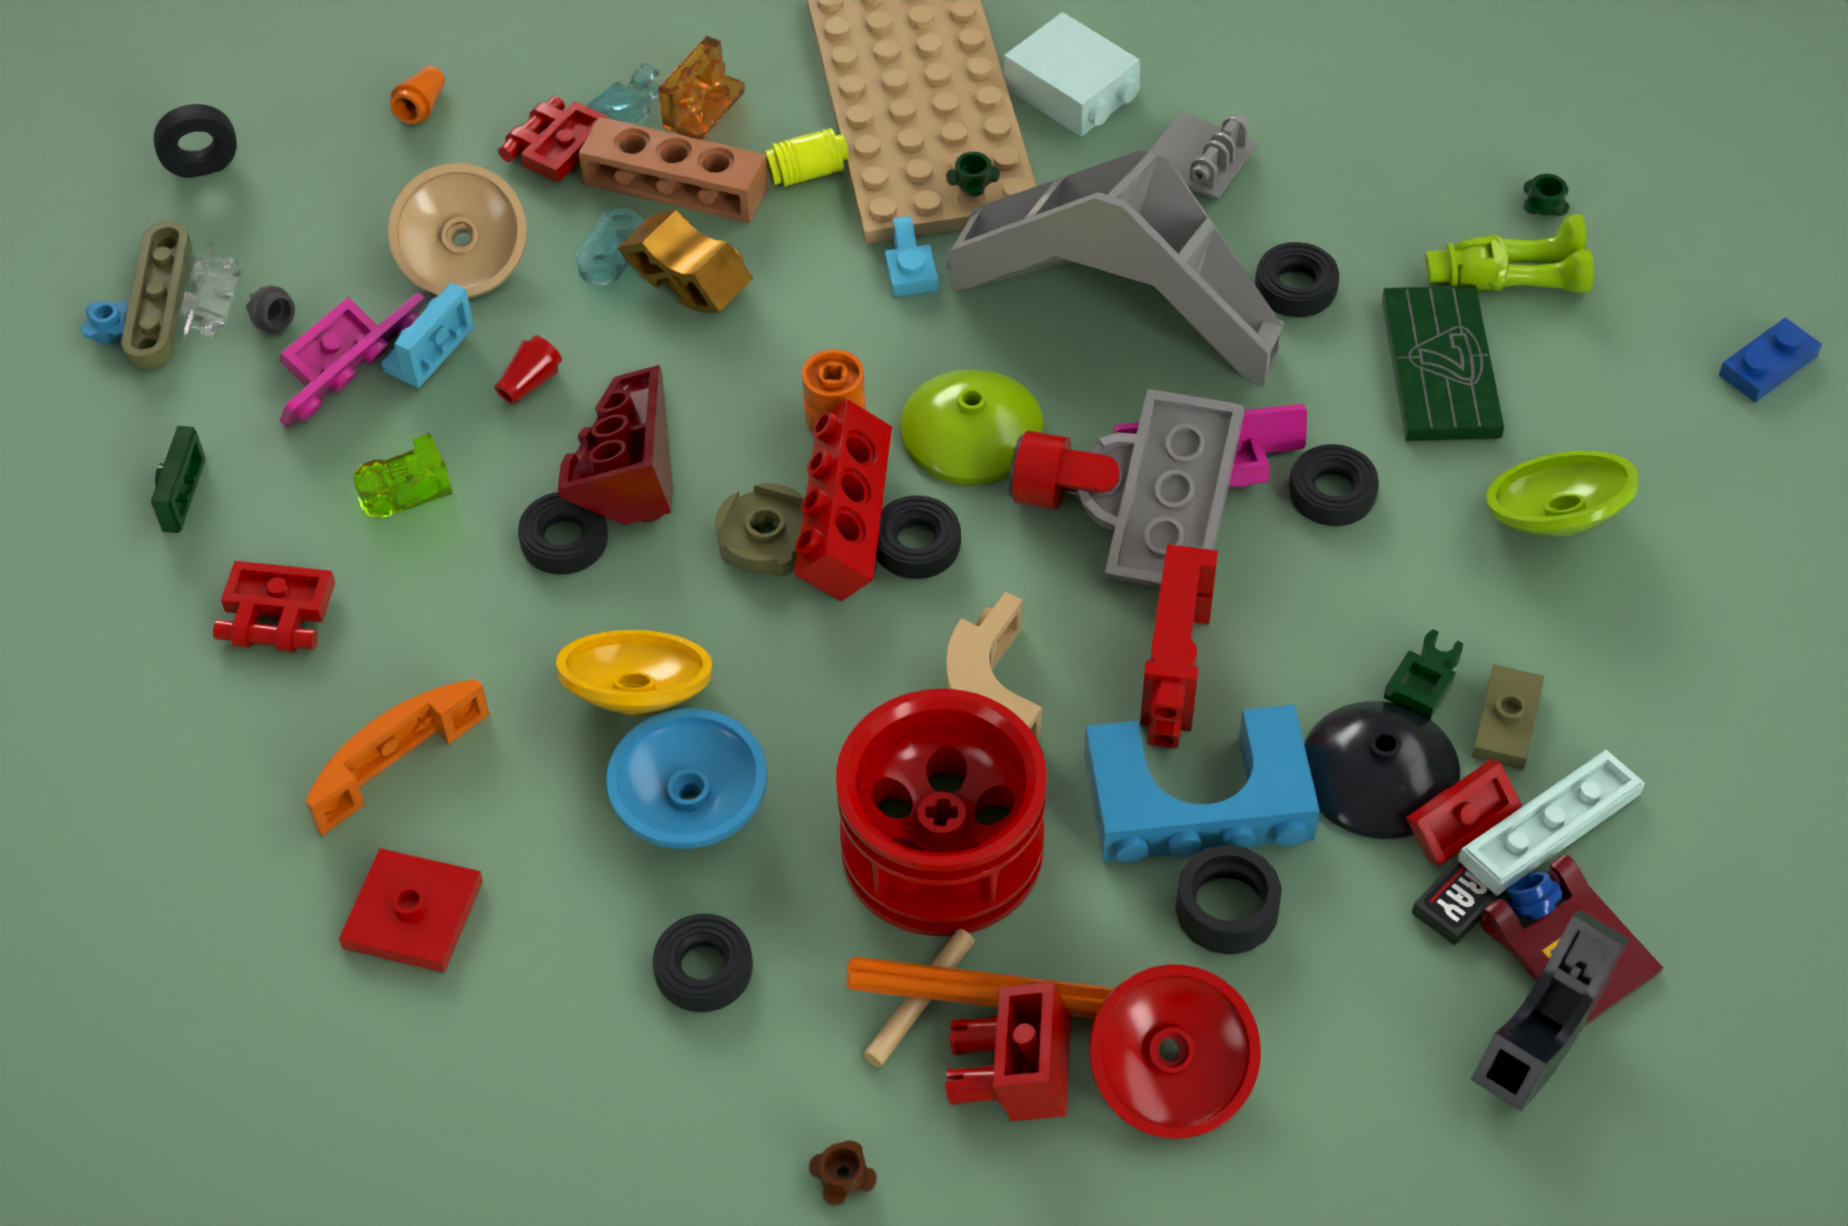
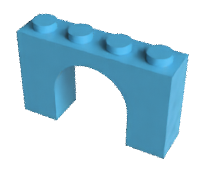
[1084,704,1320,863]

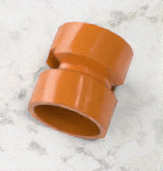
[801,349,866,433]

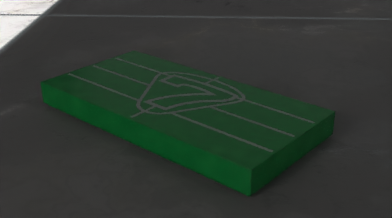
[1382,285,1504,441]

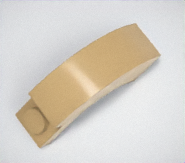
[946,591,1042,741]

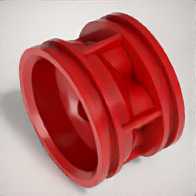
[836,689,1047,937]

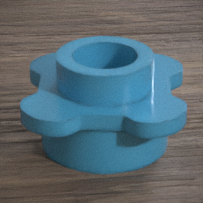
[81,301,129,344]

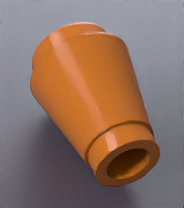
[390,66,445,124]

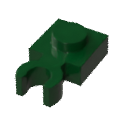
[1383,629,1463,720]

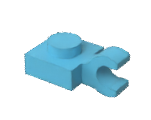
[885,216,938,297]

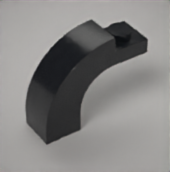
[1471,910,1630,1111]

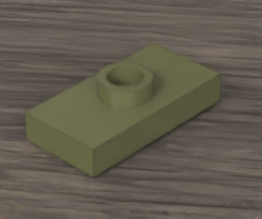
[1472,664,1544,769]

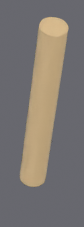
[863,929,975,1068]

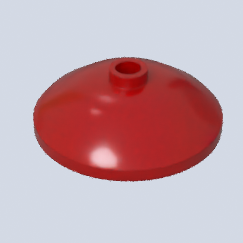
[1089,964,1261,1139]

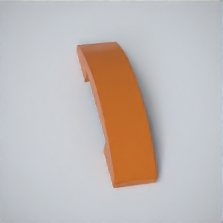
[306,679,490,836]

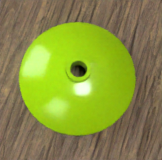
[900,369,1044,485]
[1486,450,1639,537]

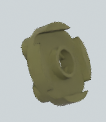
[715,483,804,577]

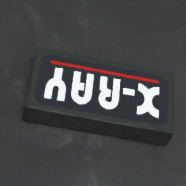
[1411,860,1507,945]

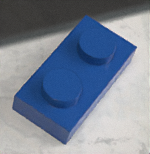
[1719,317,1822,402]

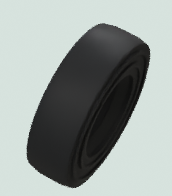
[154,104,237,178]
[1255,242,1339,317]
[1289,444,1379,526]
[518,492,608,574]
[876,495,961,579]
[653,914,753,1012]

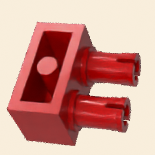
[945,982,1071,1121]

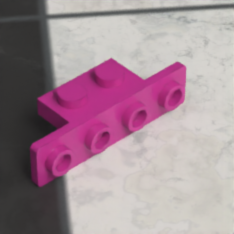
[279,292,425,427]
[1113,404,1307,487]

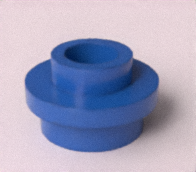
[1507,872,1562,919]

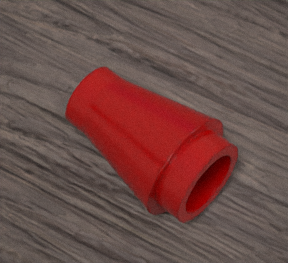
[494,335,562,406]

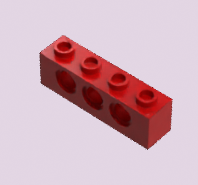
[794,399,892,601]

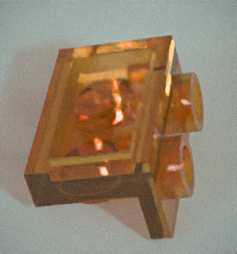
[658,36,745,140]

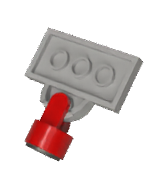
[1009,389,1245,589]

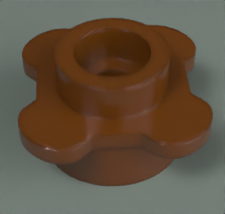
[809,1140,877,1206]

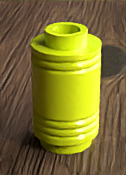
[764,128,849,187]

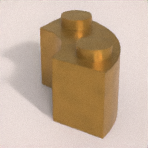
[617,209,753,313]

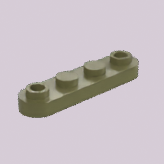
[121,221,192,369]

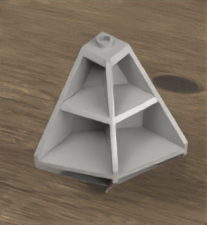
[946,150,1284,386]

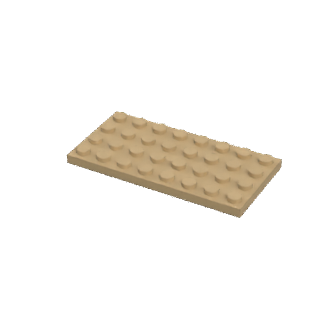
[807,0,1037,244]

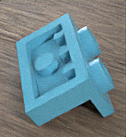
[381,283,475,388]

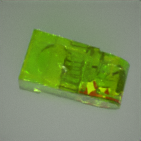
[353,432,453,518]

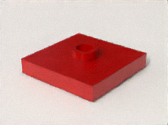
[339,848,483,973]

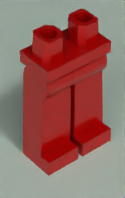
[1140,544,1218,749]

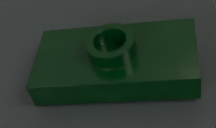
[151,426,206,533]

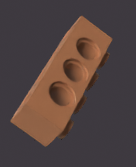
[579,117,768,223]

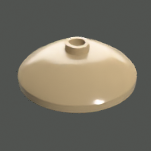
[388,163,527,299]

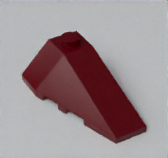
[557,365,673,525]

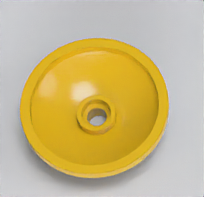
[556,630,712,716]

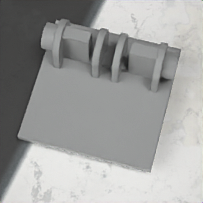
[1149,112,1258,200]

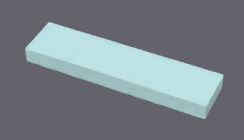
[1457,750,1646,896]

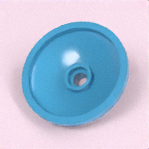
[606,708,767,849]

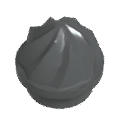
[245,285,295,332]

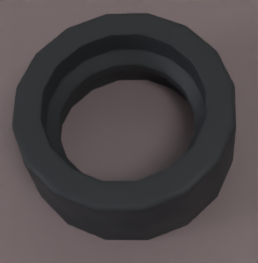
[1175,845,1282,955]

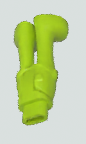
[1425,214,1594,293]

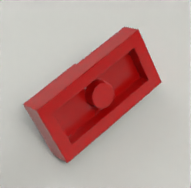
[1406,759,1522,866]

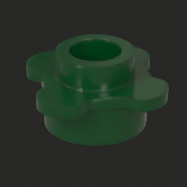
[946,152,1000,197]
[1523,174,1569,216]

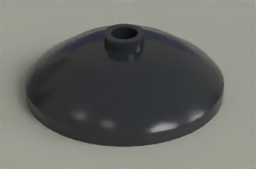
[1304,701,1460,839]

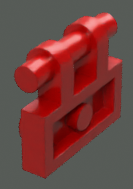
[498,96,610,183]
[213,561,336,653]

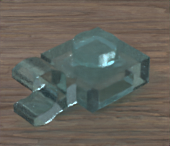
[587,63,662,125]

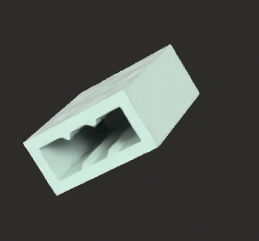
[1004,12,1141,137]

